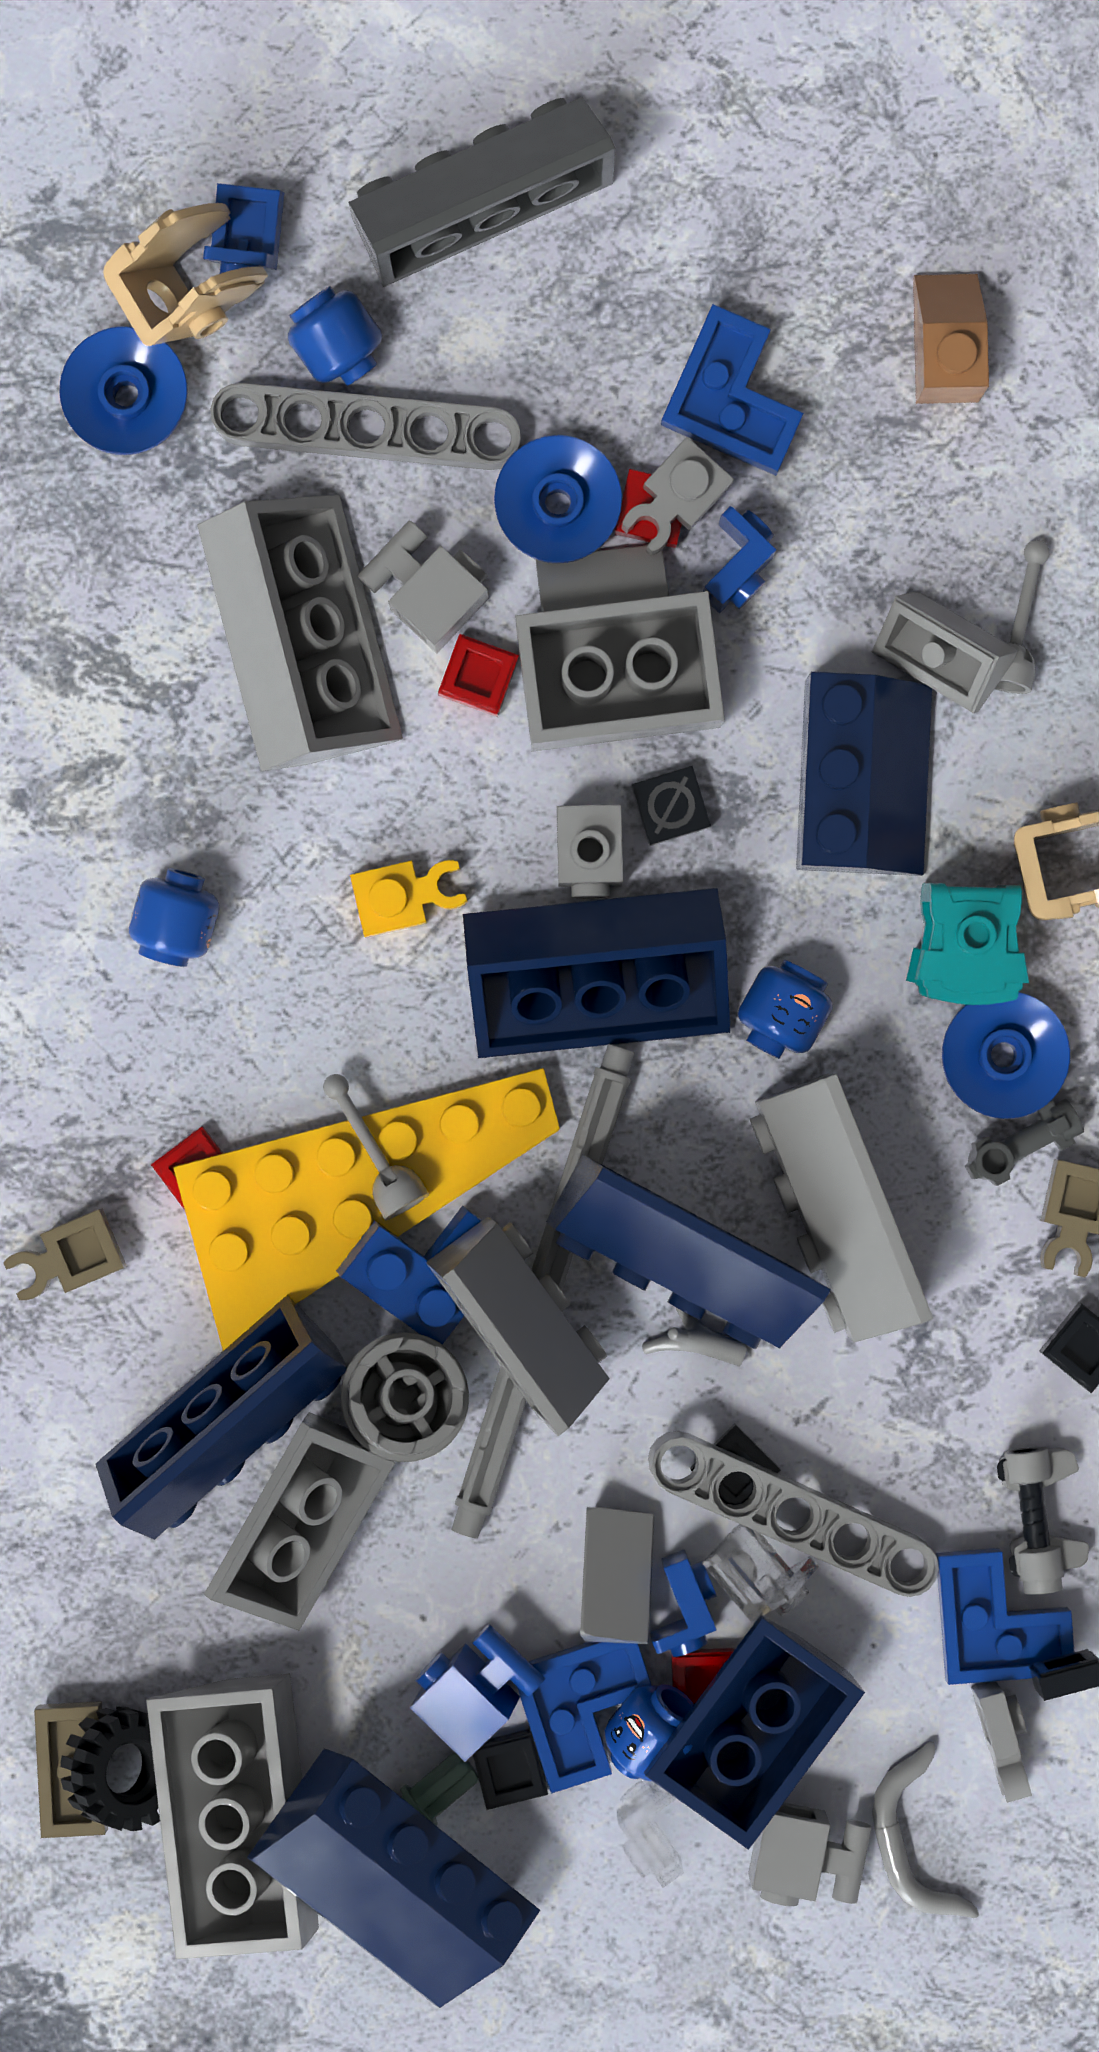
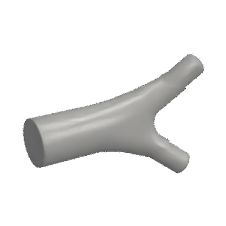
[642,1308,747,1366]

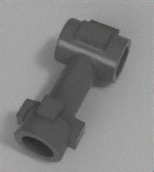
[965,1099,1084,1186]

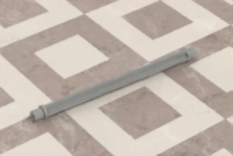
[451,1044,635,1538]

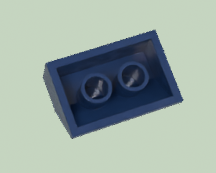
[796,672,932,876]
[644,1615,865,1850]

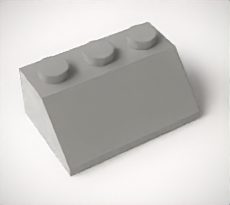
[426,1217,610,1436]
[204,1412,395,1631]

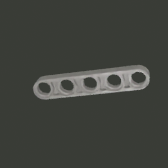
[210,383,521,470]
[648,1431,939,1597]

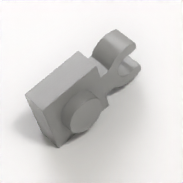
[621,437,734,556]
[971,1681,1032,1803]

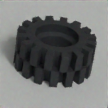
[60,1706,160,1831]

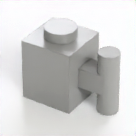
[357,520,489,654]
[748,1803,872,1906]

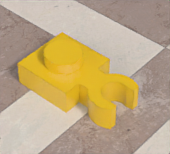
[350,860,468,938]

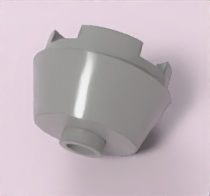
[341,1332,469,1462]

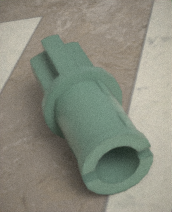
[400,1753,478,1826]

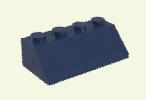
[463,888,730,1058]
[546,1154,831,1349]
[95,1295,348,1540]
[247,1748,540,2008]

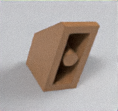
[913,274,989,404]

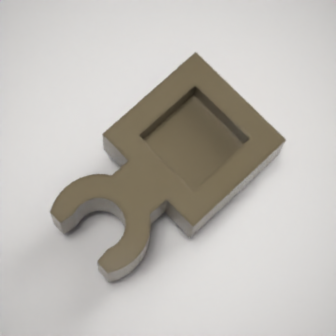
[1040,1159,1099,1278]
[3,1208,127,1300]

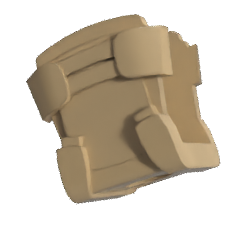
[103,203,268,346]
[1014,803,1099,920]

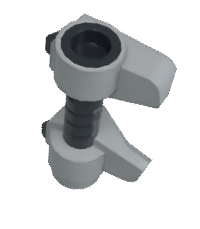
[997,1447,1089,1594]

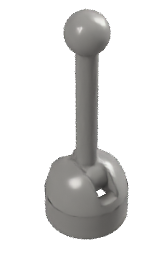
[995,540,1049,694]
[323,1074,429,1221]

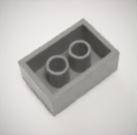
[515,591,725,752]

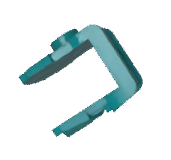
[906,883,1030,1005]

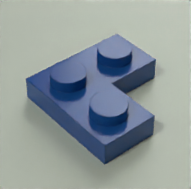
[661,304,804,476]
[336,1205,482,1345]
[936,1548,1075,1685]
[517,1642,652,1794]

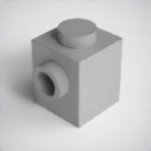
[557,804,623,898]

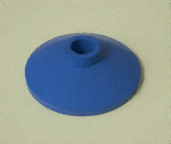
[59,327,188,455]
[494,435,622,564]
[942,992,1070,1119]

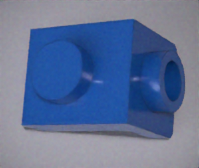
[203,183,285,274]
[703,506,777,614]
[650,1549,717,1657]

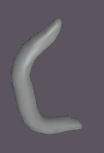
[872,1742,979,1918]

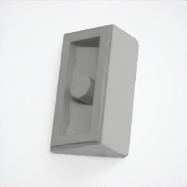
[535,545,669,612]
[872,592,1018,713]
[580,1507,654,1644]

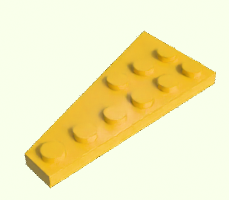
[173,1068,560,1351]

